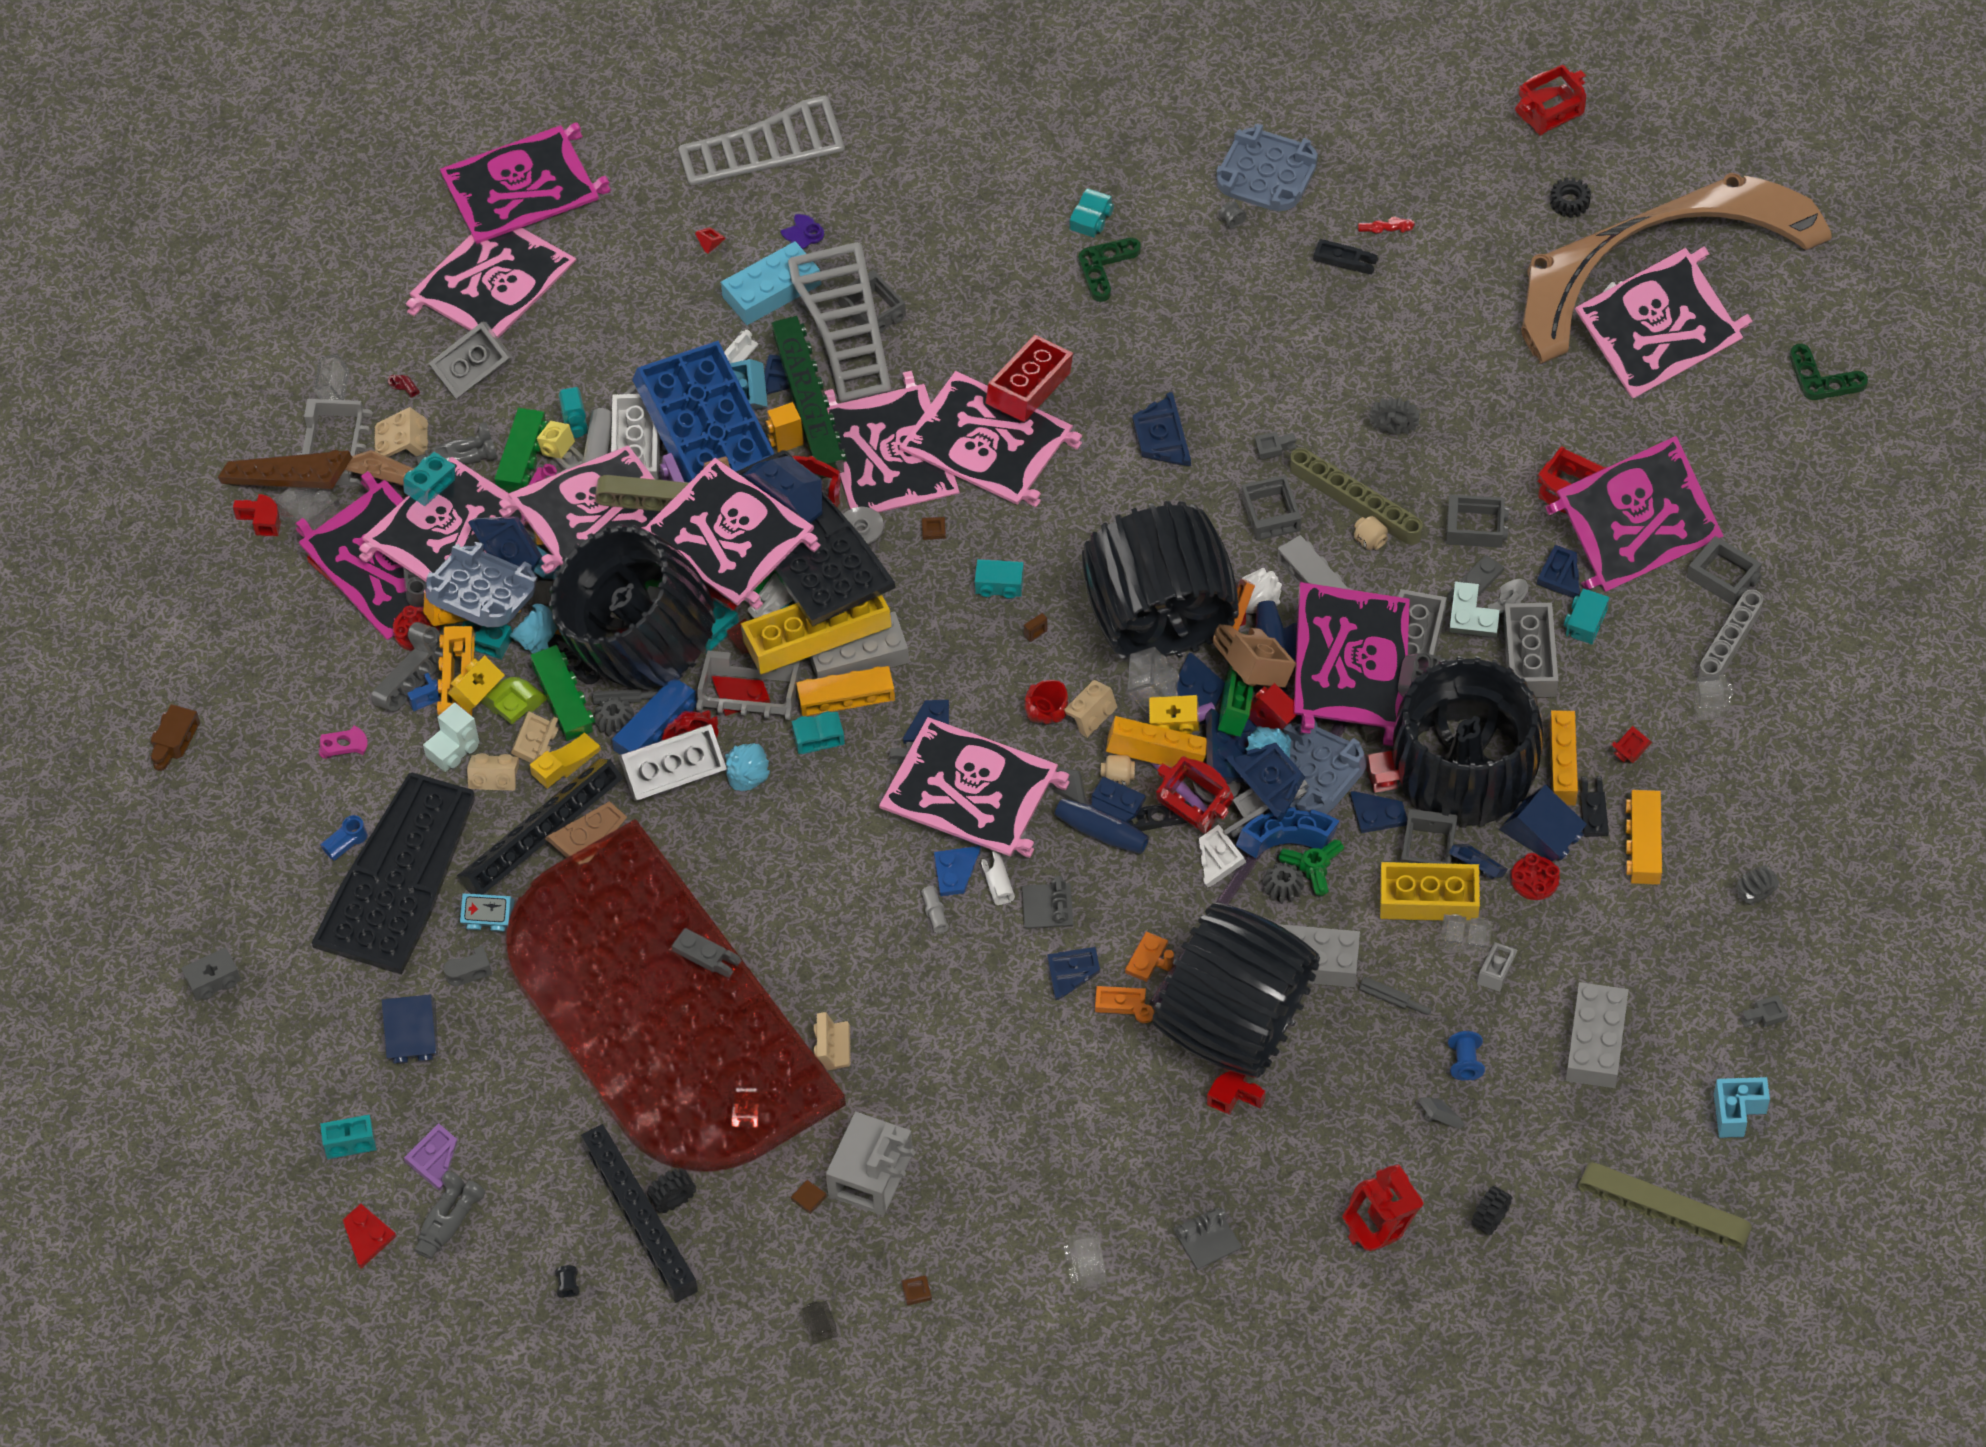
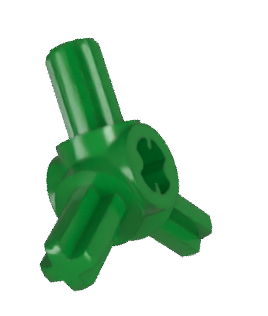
[1279,839,1344,897]

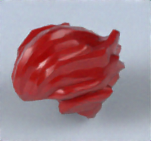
[1024,680,1068,724]

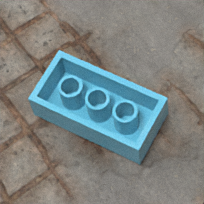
[721,241,821,325]

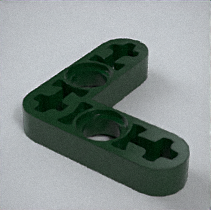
[1079,237,1141,302]
[1790,344,1868,400]

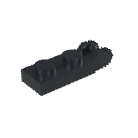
[1313,239,1379,275]
[1580,776,1609,837]

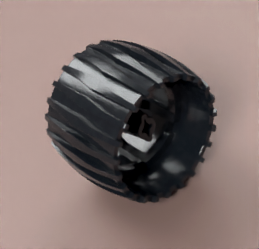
[1082,501,1239,663]
[549,524,716,690]
[1393,656,1543,828]
[1153,903,1320,1078]

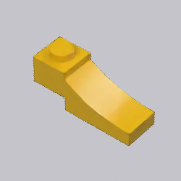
[530,732,601,789]

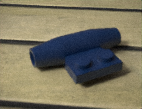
[1256,600,1297,692]
[1055,776,1149,854]

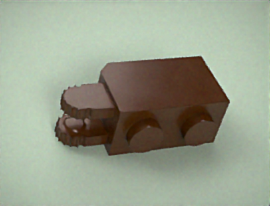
[150,704,200,771]

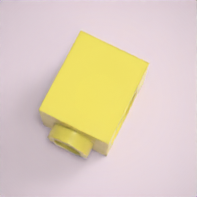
[537,421,575,459]

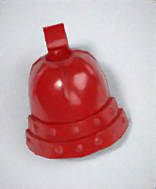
[662,710,719,740]

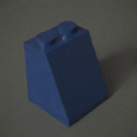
[1499,784,1587,862]
[382,994,438,1064]

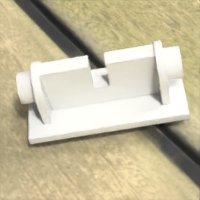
[724,330,758,363]

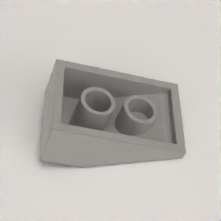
[429,322,513,399]

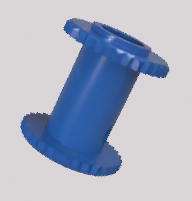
[1448,1031,1485,1080]

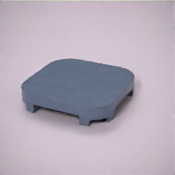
[1217,124,1318,211]
[425,542,537,627]
[1283,721,1366,814]

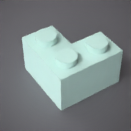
[1450,582,1500,638]
[423,702,479,772]

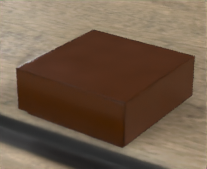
[922,517,946,540]
[1024,613,1048,642]
[791,1180,827,1214]
[901,1275,932,1306]

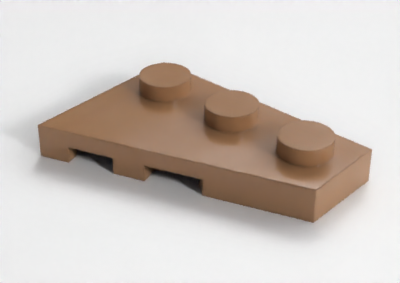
[545,801,627,870]

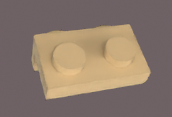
[1064,680,1117,738]
[511,711,558,763]
[467,753,519,791]
[814,1012,851,1071]

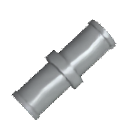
[921,886,949,934]

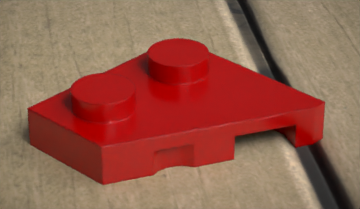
[712,676,770,716]
[343,1203,396,1269]

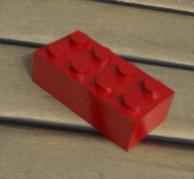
[986,335,1073,422]

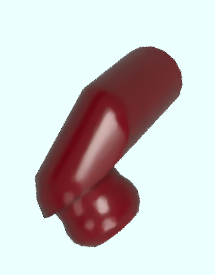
[387,374,420,398]

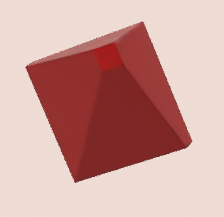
[695,227,726,254]

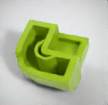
[480,677,547,725]

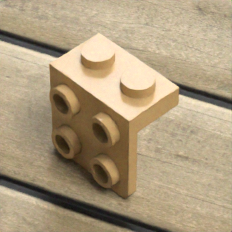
[375,407,428,457]

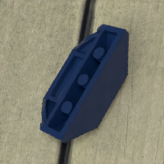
[741,456,822,523]

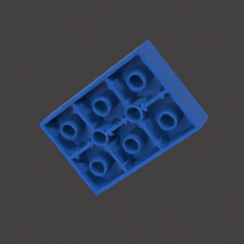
[632,341,775,483]

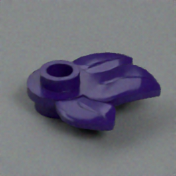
[781,214,824,249]

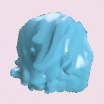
[510,604,557,653]
[1246,726,1291,758]
[725,743,770,791]

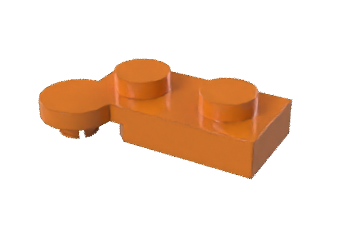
[1095,986,1154,1023]

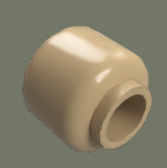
[1354,516,1388,550]
[1101,755,1135,786]

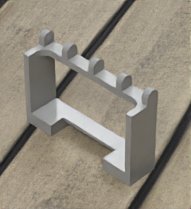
[297,399,373,486]
[697,651,801,720]

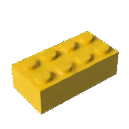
[1380,862,1480,921]

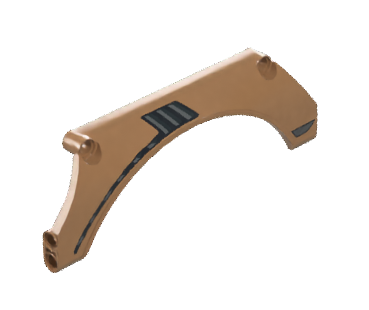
[1521,173,1832,364]

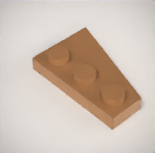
[345,450,413,486]

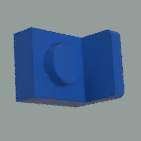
[407,673,439,711]

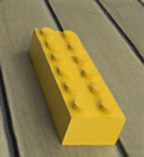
[741,595,892,675]

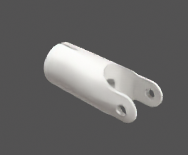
[981,851,1015,905]

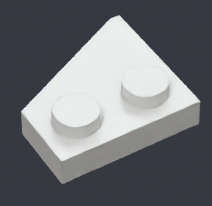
[747,573,793,618]
[1199,825,1246,888]

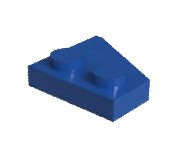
[934,846,981,896]

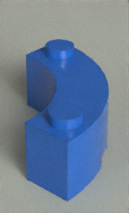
[1236,807,1339,858]

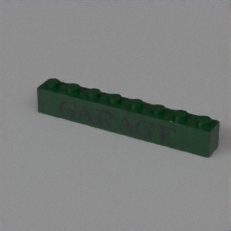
[771,316,847,478]

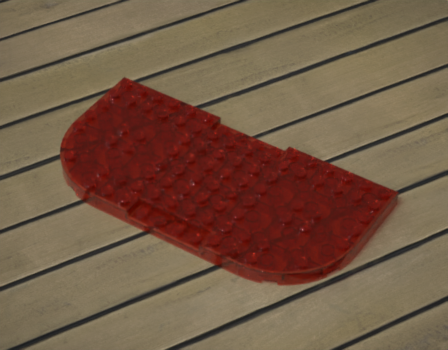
[506,819,846,1171]

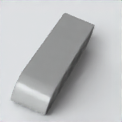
[1698,589,1763,686]

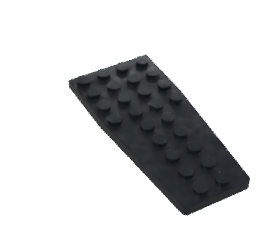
[736,450,896,627]
[312,772,475,974]

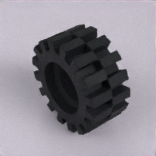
[1550,177,1591,218]
[647,1168,696,1213]
[1471,1186,1513,1235]

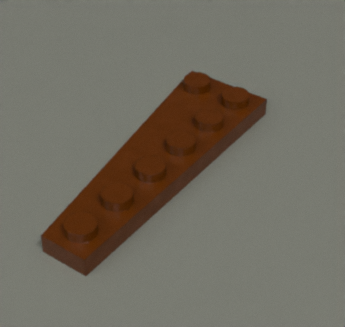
[218,450,352,489]

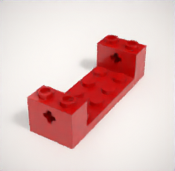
[1248,683,1297,731]

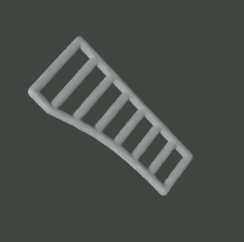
[678,96,845,185]
[788,242,891,402]

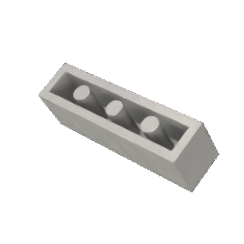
[1277,535,1352,590]

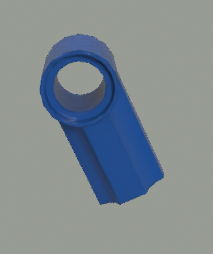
[320,815,368,861]

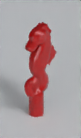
[1358,216,1415,234]

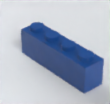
[612,678,697,755]

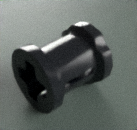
[555,1265,580,1298]

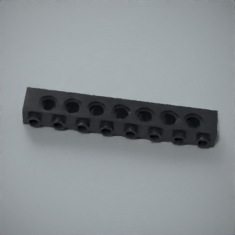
[457,759,623,895]
[581,1124,698,1303]

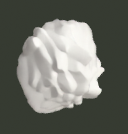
[1238,568,1282,614]

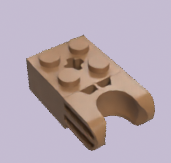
[1213,625,1296,687]

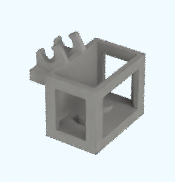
[826,1111,916,1216]

